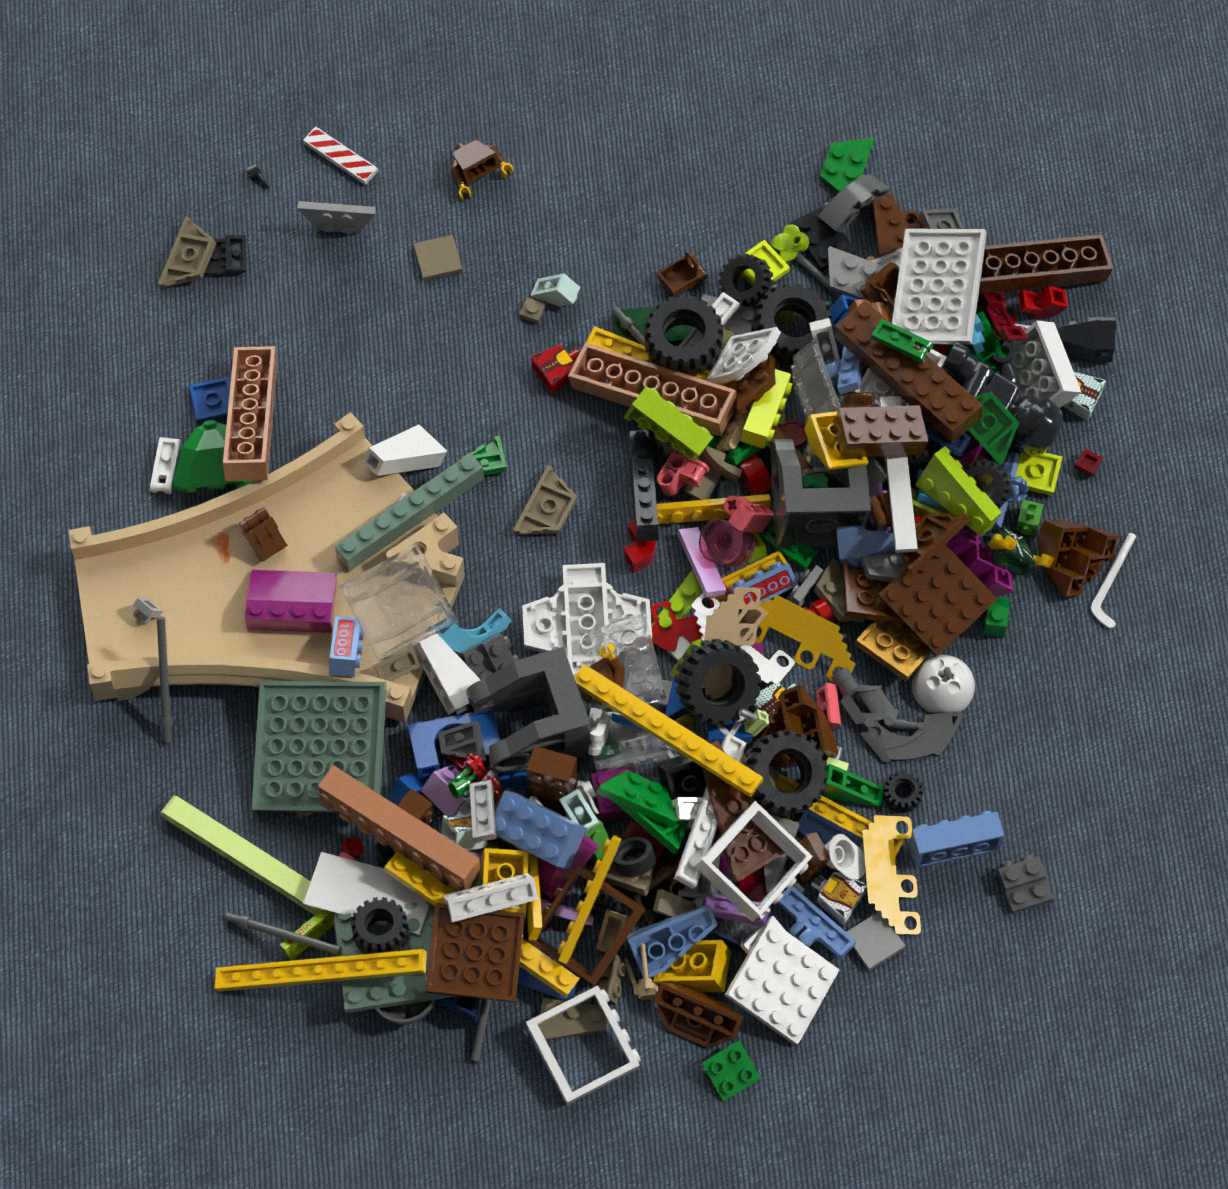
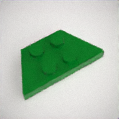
[820,138,875,194]
[968,392,1019,465]
[596,770,677,828]
[615,802,688,855]

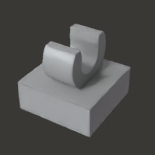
[133,598,163,624]

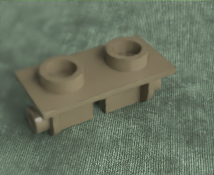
[599,955,626,1005]

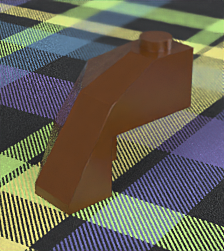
[1038,519,1120,597]
[756,684,838,767]

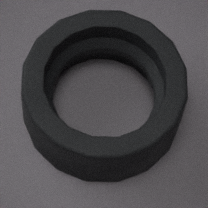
[613,837,656,877]

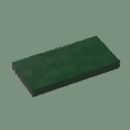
[613,306,694,344]

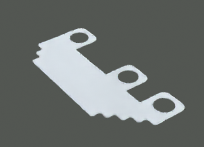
[691,593,795,683]

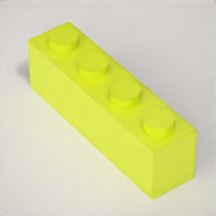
[741,369,793,449]

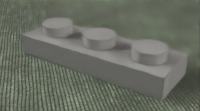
[469,780,496,843]

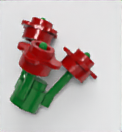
[448,753,501,799]

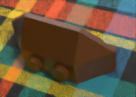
[653,982,744,1048]

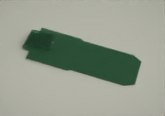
[597,732,621,759]

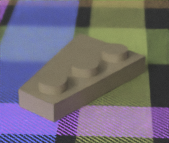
[538,998,607,1040]

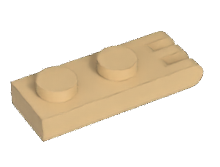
[717,405,753,452]

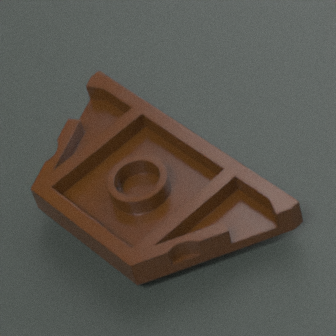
[736,353,776,415]
[902,513,970,575]

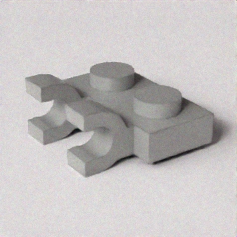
[786,565,823,607]

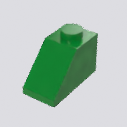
[983,596,1009,637]

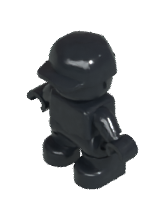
[942,341,1063,456]

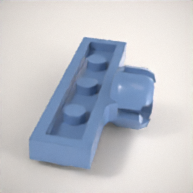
[823,347,863,395]
[988,452,1028,528]
[777,886,856,959]

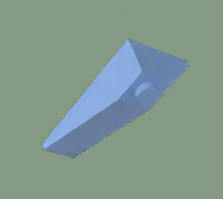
[837,526,895,569]
[626,904,718,978]

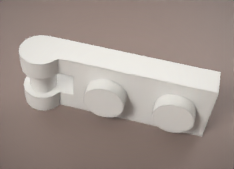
[150,437,181,495]
[588,711,611,756]

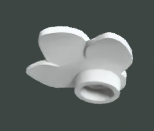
[578,781,599,819]

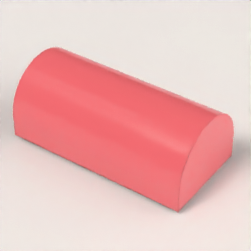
[816,683,841,731]

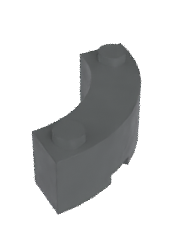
[818,174,891,233]

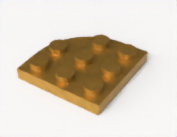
[854,621,931,682]

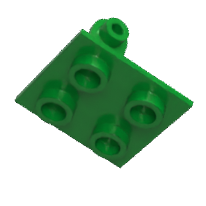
[702,1040,761,1102]

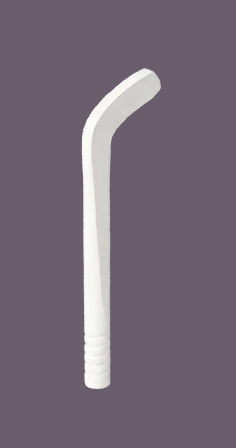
[1091,533,1136,629]

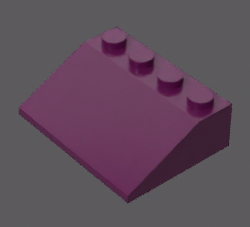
[245,570,337,633]

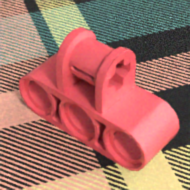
[657,450,710,496]
[723,496,774,533]

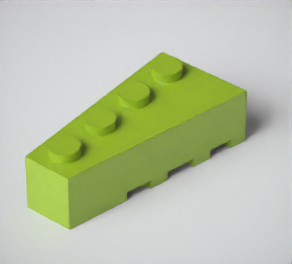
[624,386,713,462]
[915,446,1002,536]

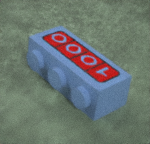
[728,561,798,613]
[329,616,365,677]

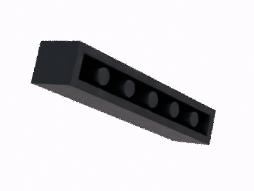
[630,430,658,542]

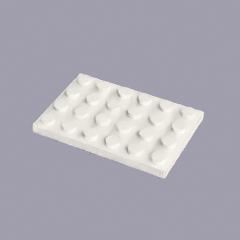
[892,229,987,345]

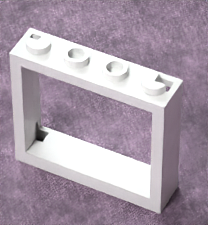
[695,801,813,922]
[526,986,641,1105]

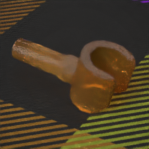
[216,532,230,562]

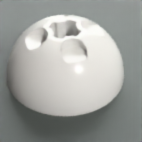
[911,655,975,714]

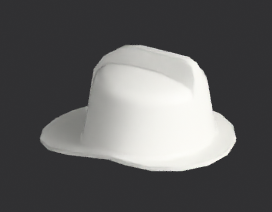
[824,834,866,880]

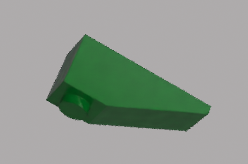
[820,764,884,808]

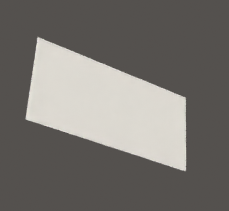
[303,852,429,935]

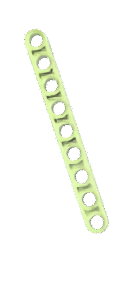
[160,795,321,915]

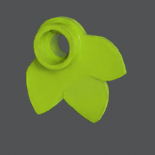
[771,225,809,262]

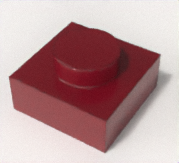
[1074,449,1103,478]

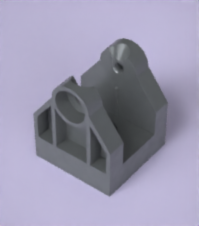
[771,439,871,549]
[466,647,590,773]

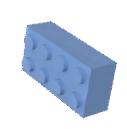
[495,791,587,869]
[909,811,1004,869]

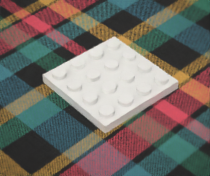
[725,920,839,1045]

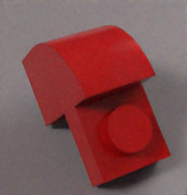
[1018,286,1068,319]
[733,453,771,495]
[623,520,656,573]

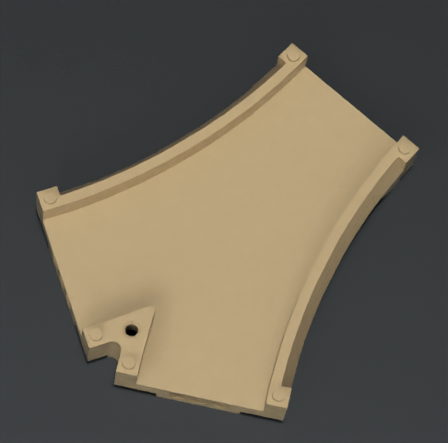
[69,412,465,723]

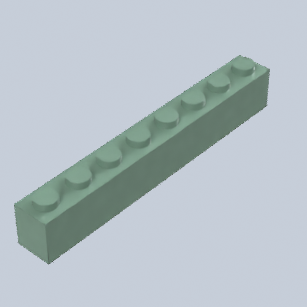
[335,453,484,572]

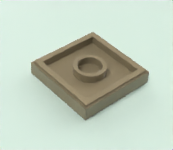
[414,235,463,281]

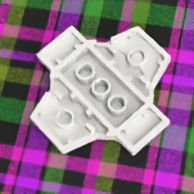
[522,563,652,675]

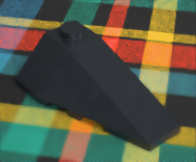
[1055,317,1116,363]

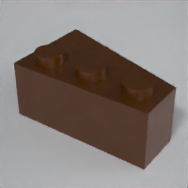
[871,193,910,258]

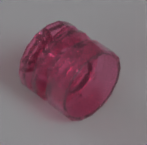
[699,519,756,567]

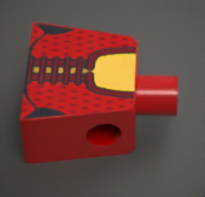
[531,345,580,395]

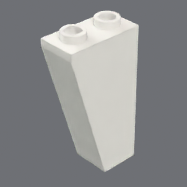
[363,425,447,476]
[413,633,480,715]

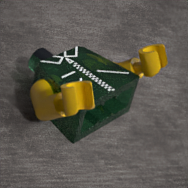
[989,526,1054,576]

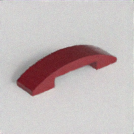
[981,292,1028,341]

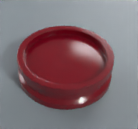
[779,420,807,449]
[739,871,769,902]

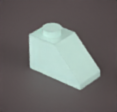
[531,274,580,306]
[559,789,599,831]

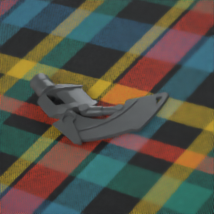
[831,668,963,763]

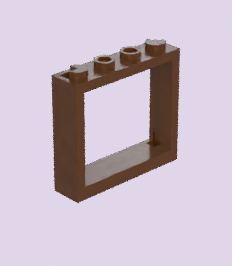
[529,865,645,985]

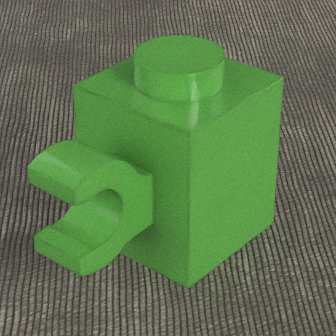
[1016,500,1044,535]

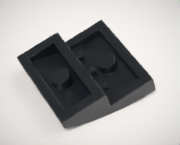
[205,235,246,277]

